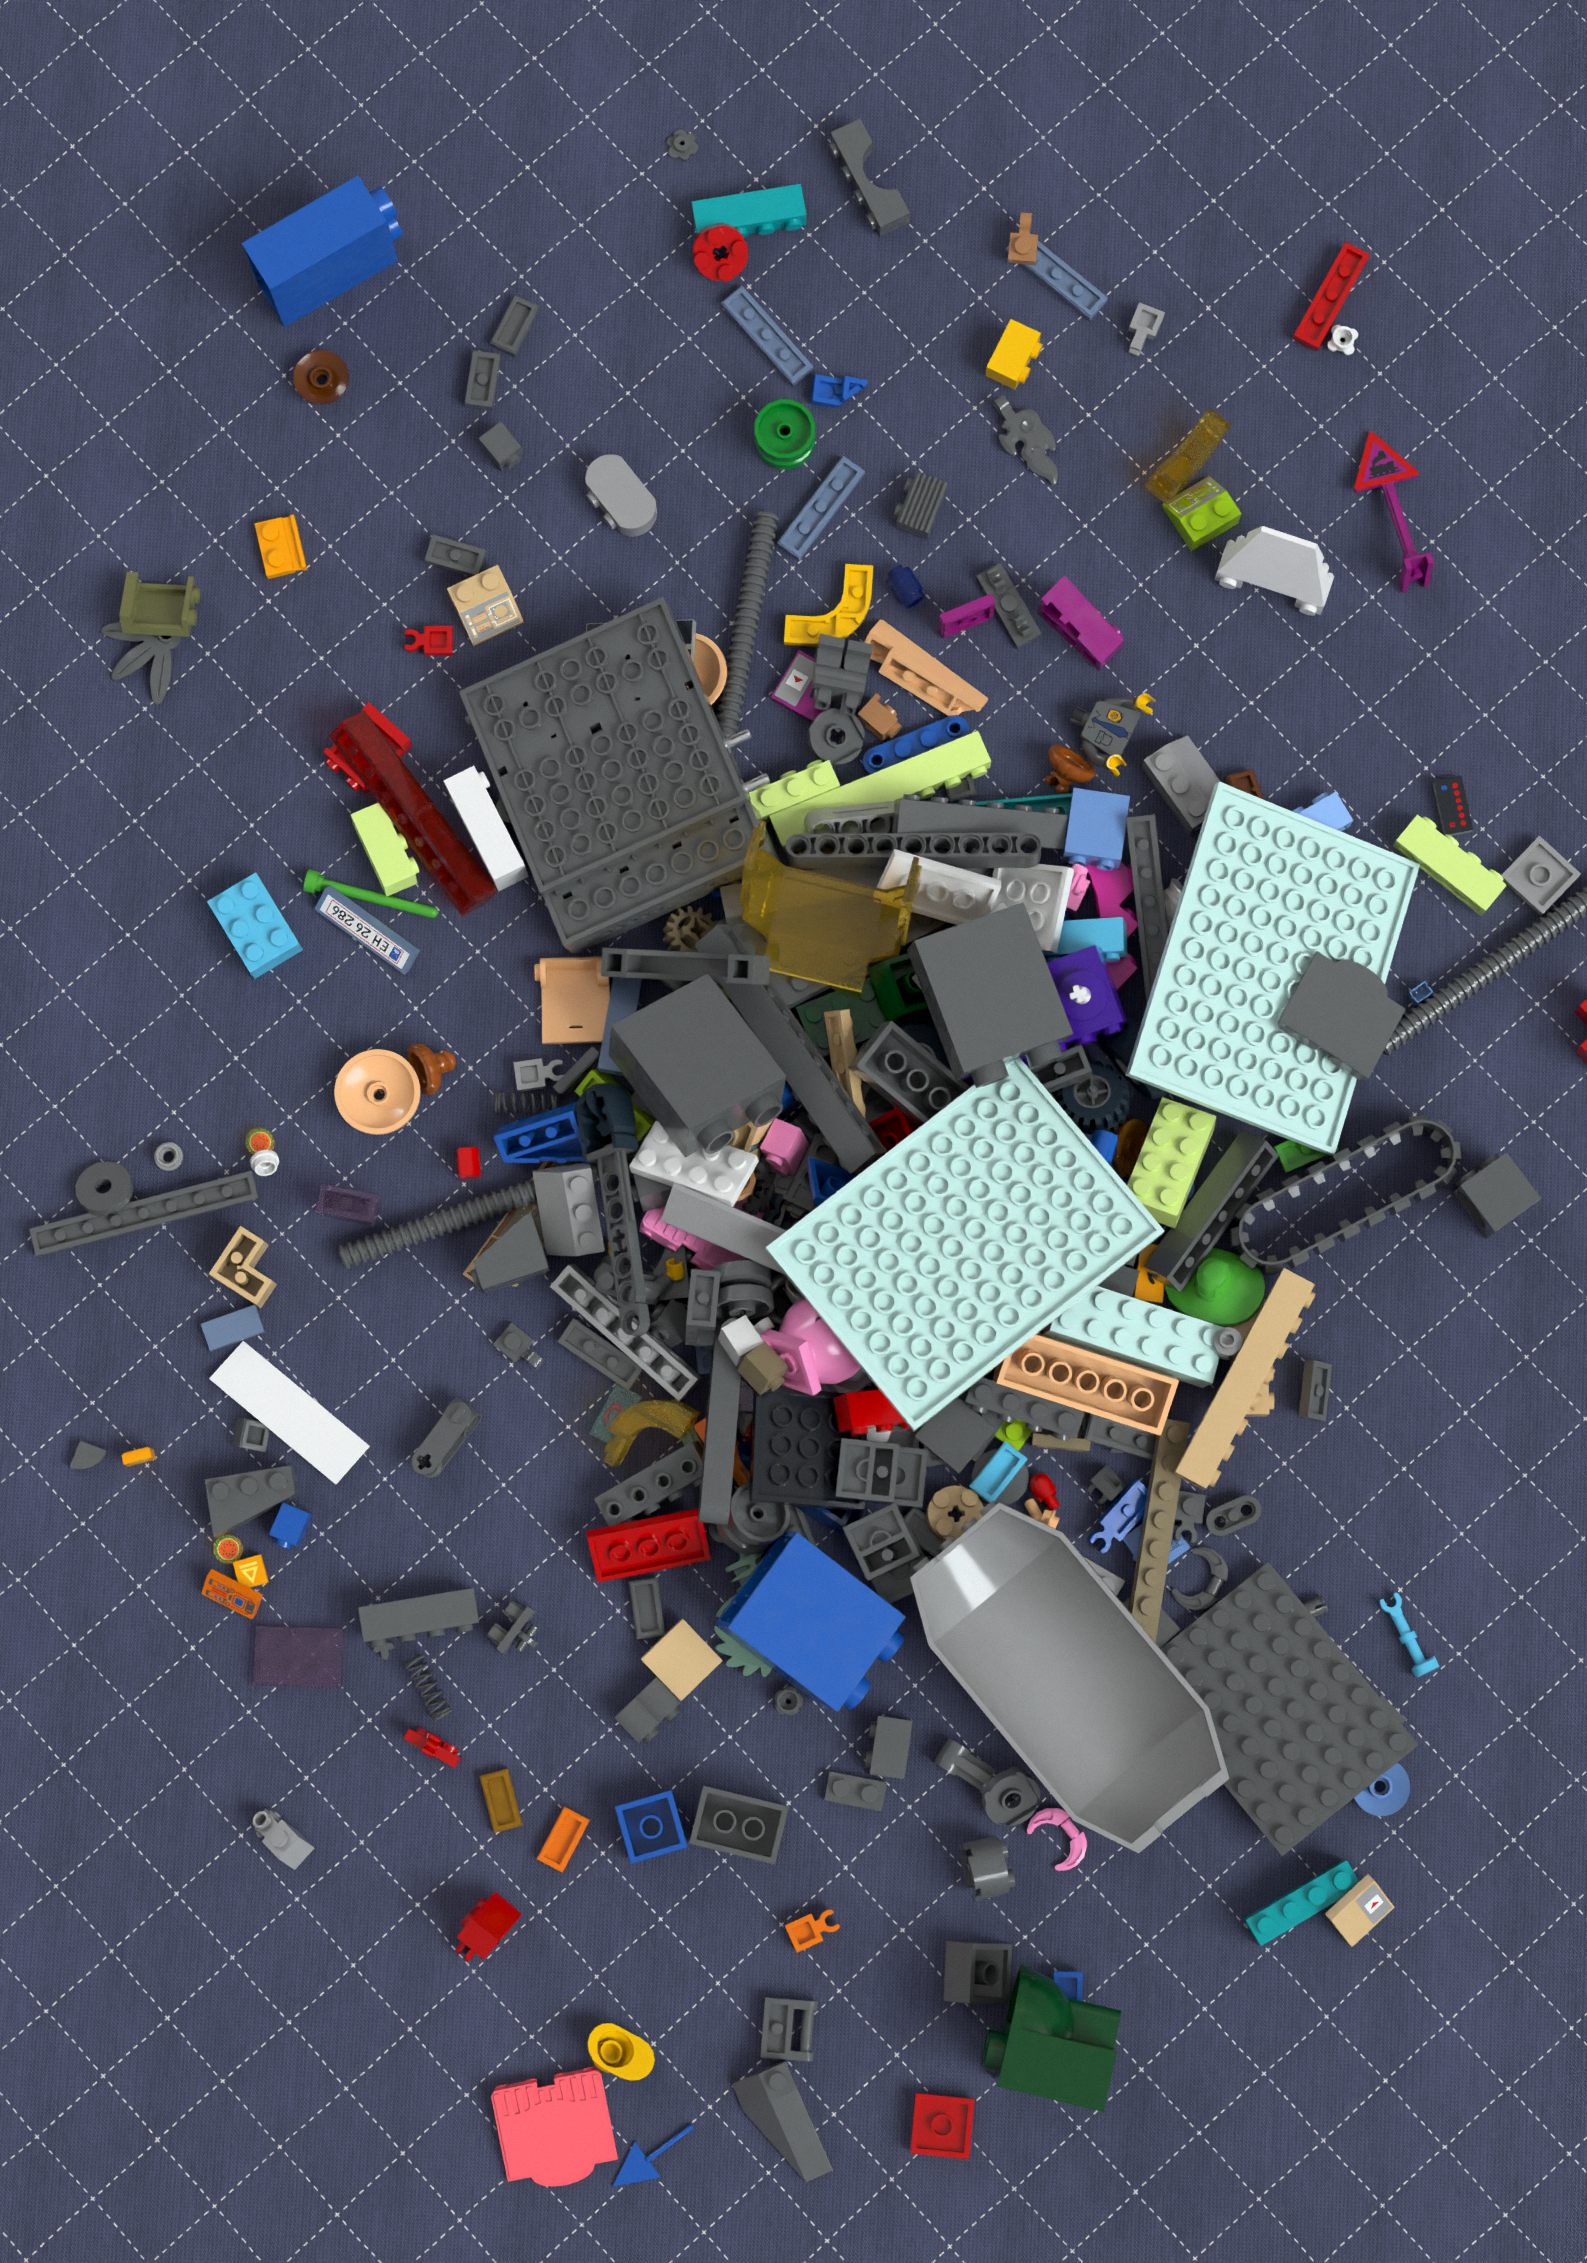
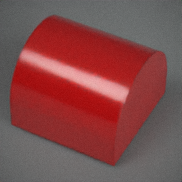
[456,1147,481,1180]

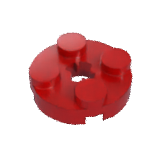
[692,223,748,281]

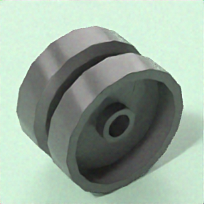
[709,1260,774,1321]
[716,1482,790,1555]

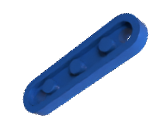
[863,716,969,775]

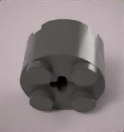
[959,1835,1015,1902]

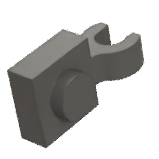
[493,1323,544,1370]

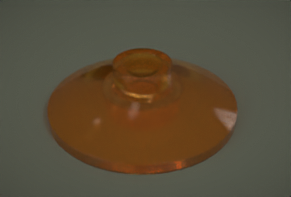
[1114,1119,1149,1176]

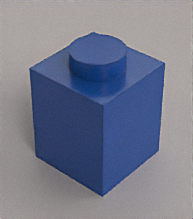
[269,1503,312,1550]

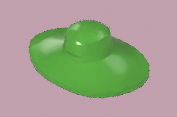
[1165,1248,1265,1327]

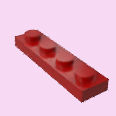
[1293,242,1370,351]

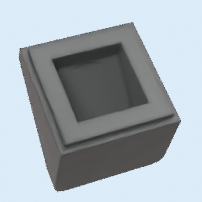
[232,1418,270,1452]

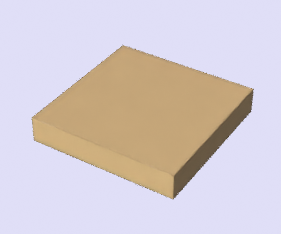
[640,1618,723,1701]

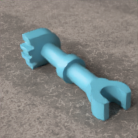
[1379,1592,1440,1678]

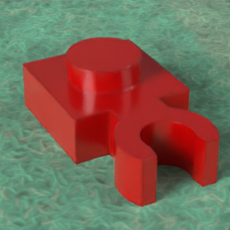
[404,626,453,656]

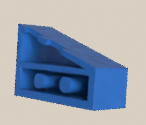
[493,1101,589,1163]

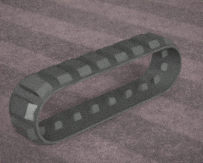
[1229,1115,1461,1276]

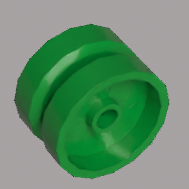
[754,399,815,470]

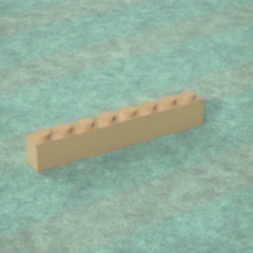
[1173,1268,1316,1490]

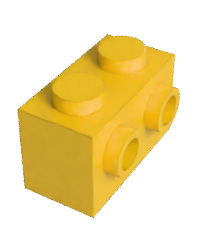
[985,319,1043,390]

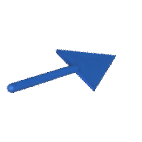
[612,2124,694,2187]

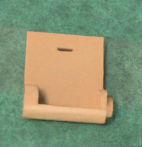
[535,956,610,1044]

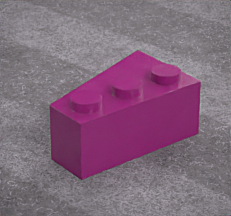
[1038,575,1124,670]

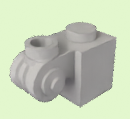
[252,1809,314,1870]

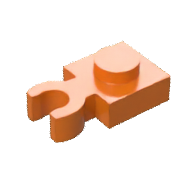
[785,1909,840,1953]

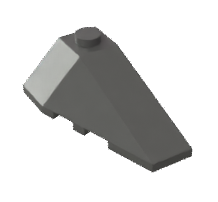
[732,2060,833,2182]

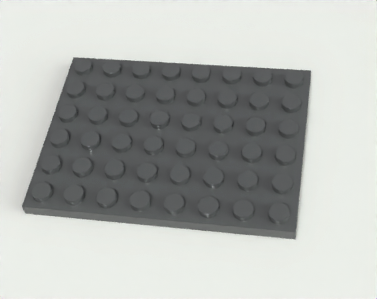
[1161,1562,1419,1856]

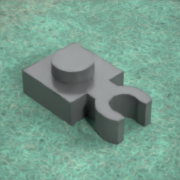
[1173,1491,1206,1544]

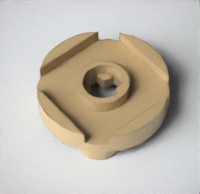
[926,1486,984,1542]

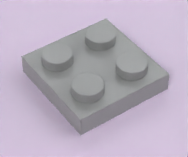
[1501,836,1581,916]

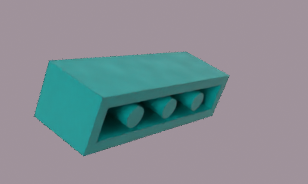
[692,184,807,238]
[1243,1860,1359,1946]

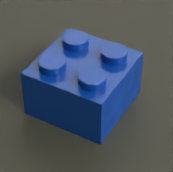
[615,1790,689,1864]

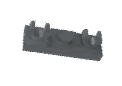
[976,563,1042,649]

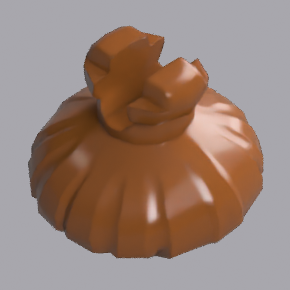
[1045,744,1096,794]
[407,1043,457,1095]

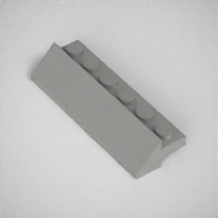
[661,1182,787,1274]

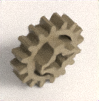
[663,906,718,952]

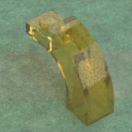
[1145,408,1232,504]
[603,1399,700,1466]

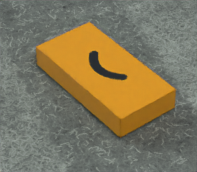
[1133,1244,1165,1304]

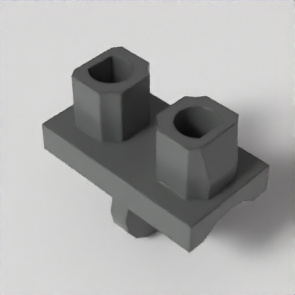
[487,1601,538,1654]

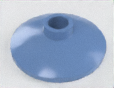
[1354,1763,1410,1816]

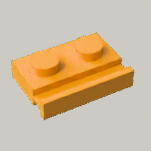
[254,514,307,579]

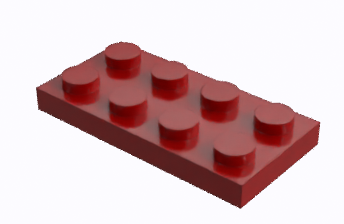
[586,1508,711,1583]

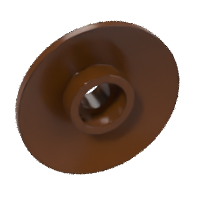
[293,350,349,405]

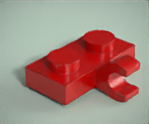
[403,1726,462,1768]

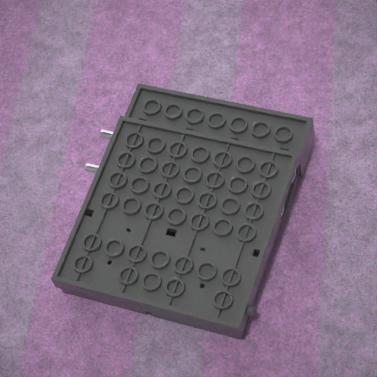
[459,597,780,955]

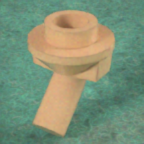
[1024,1499,1060,1529]

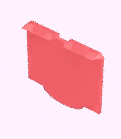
[491,2066,618,2186]

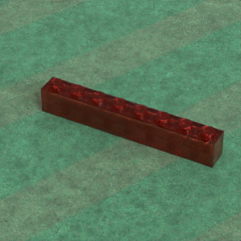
[329,711,498,917]

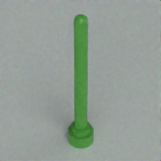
[303,869,438,918]

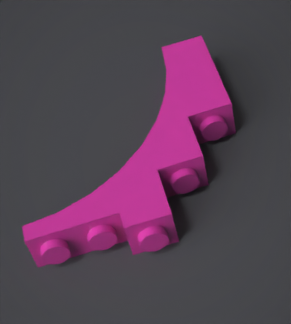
[1065,838,1138,992]

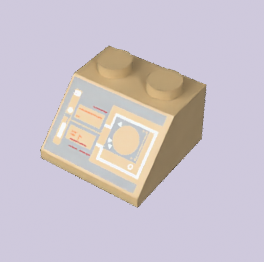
[447,565,524,646]

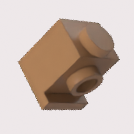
[858,693,902,742]

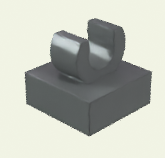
[1087,1465,1127,1504]

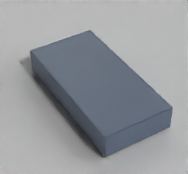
[201,1305,265,1352]

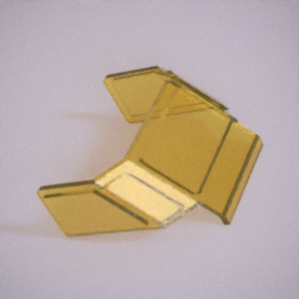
[740,820,922,993]

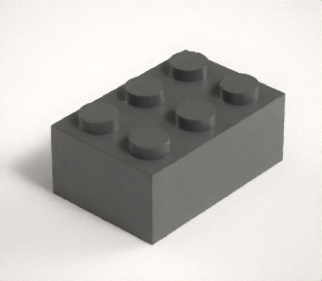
[689,1786,789,1865]

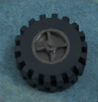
[1057,1061,1129,1135]

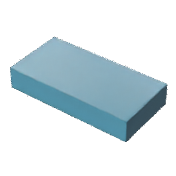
[969,1441,1028,1503]

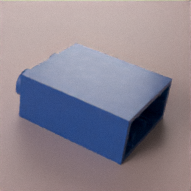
[242,175,403,327]
[714,1531,906,1712]

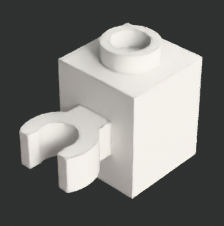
[718,1315,774,1367]

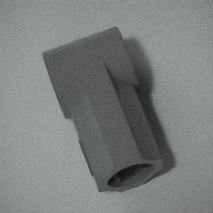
[933,1737,995,1790]

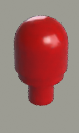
[1029,1473,1061,1511]

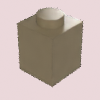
[737,1342,789,1395]

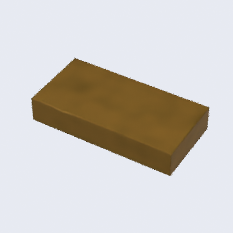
[480,1769,523,1833]

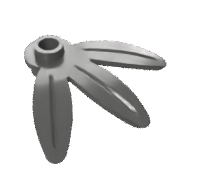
[101,622,181,704]

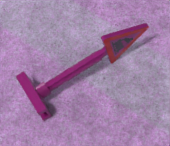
[1354,431,1434,593]

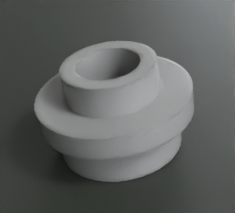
[154,1142,183,1171]

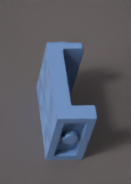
[1063,788,1130,871]

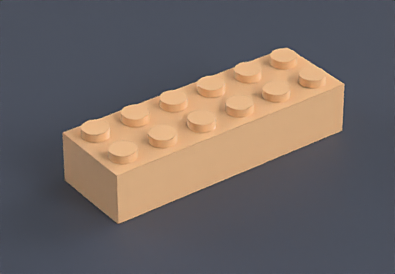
[992,1333,1179,1436]

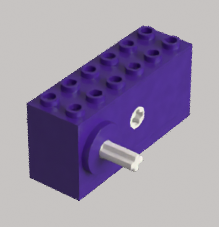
[962,945,1128,1086]

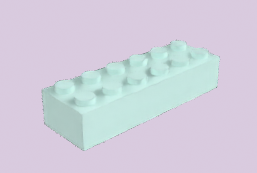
[1042,1286,1224,1388]

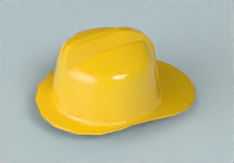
[588,2023,655,2081]

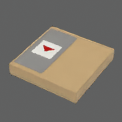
[1325,1874,1395,1947]

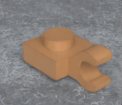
[1008,212,1038,265]

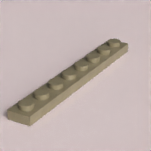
[1129,1419,1190,1642]

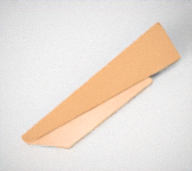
[864,620,988,716]

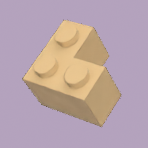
[209,1226,277,1308]

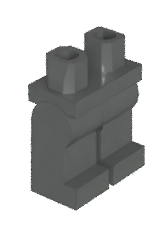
[810,634,873,716]

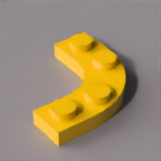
[784,564,873,647]

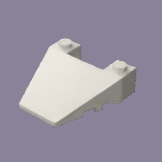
[1214,526,1334,616]

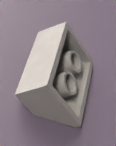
[1141,735,1221,835]
[532,1162,605,1256]

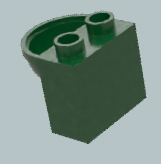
[981,1964,1121,2112]

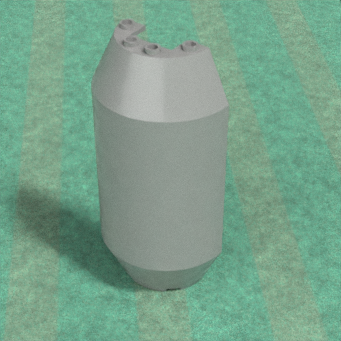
[910,1501,1229,1853]

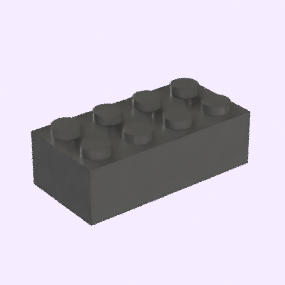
[848,1021,970,1127]

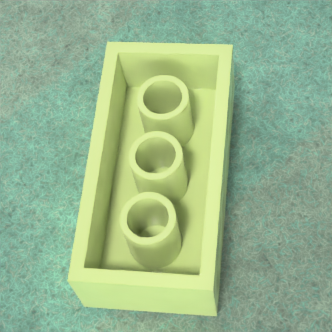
[1127,1097,1216,1228]

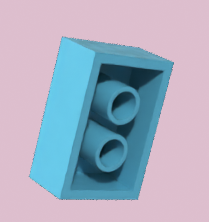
[207,872,303,979]

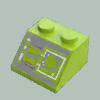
[1161,476,1241,551]

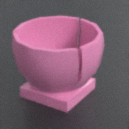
[760,1297,861,1396]

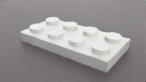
[873,849,1002,925]
[629,1121,759,1207]

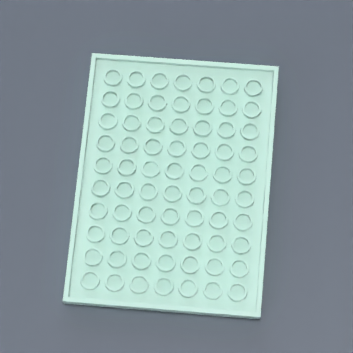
[1126,782,1420,1156]
[765,1058,1164,1432]

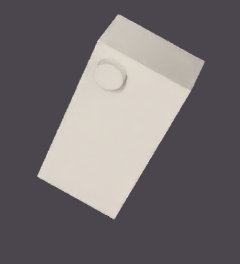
[444,766,529,892]

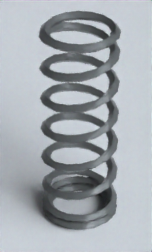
[494,1092,559,1115]
[404,1655,453,1721]

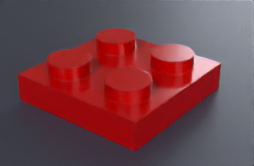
[910,2092,975,2159]

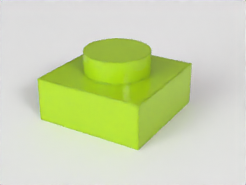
[994,1419,1033,1451]

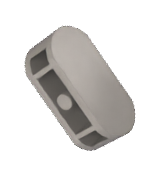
[585,454,657,537]

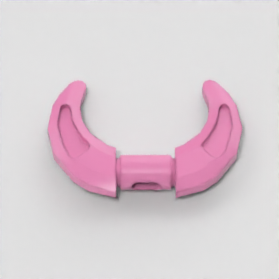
[1027,1808,1087,1871]

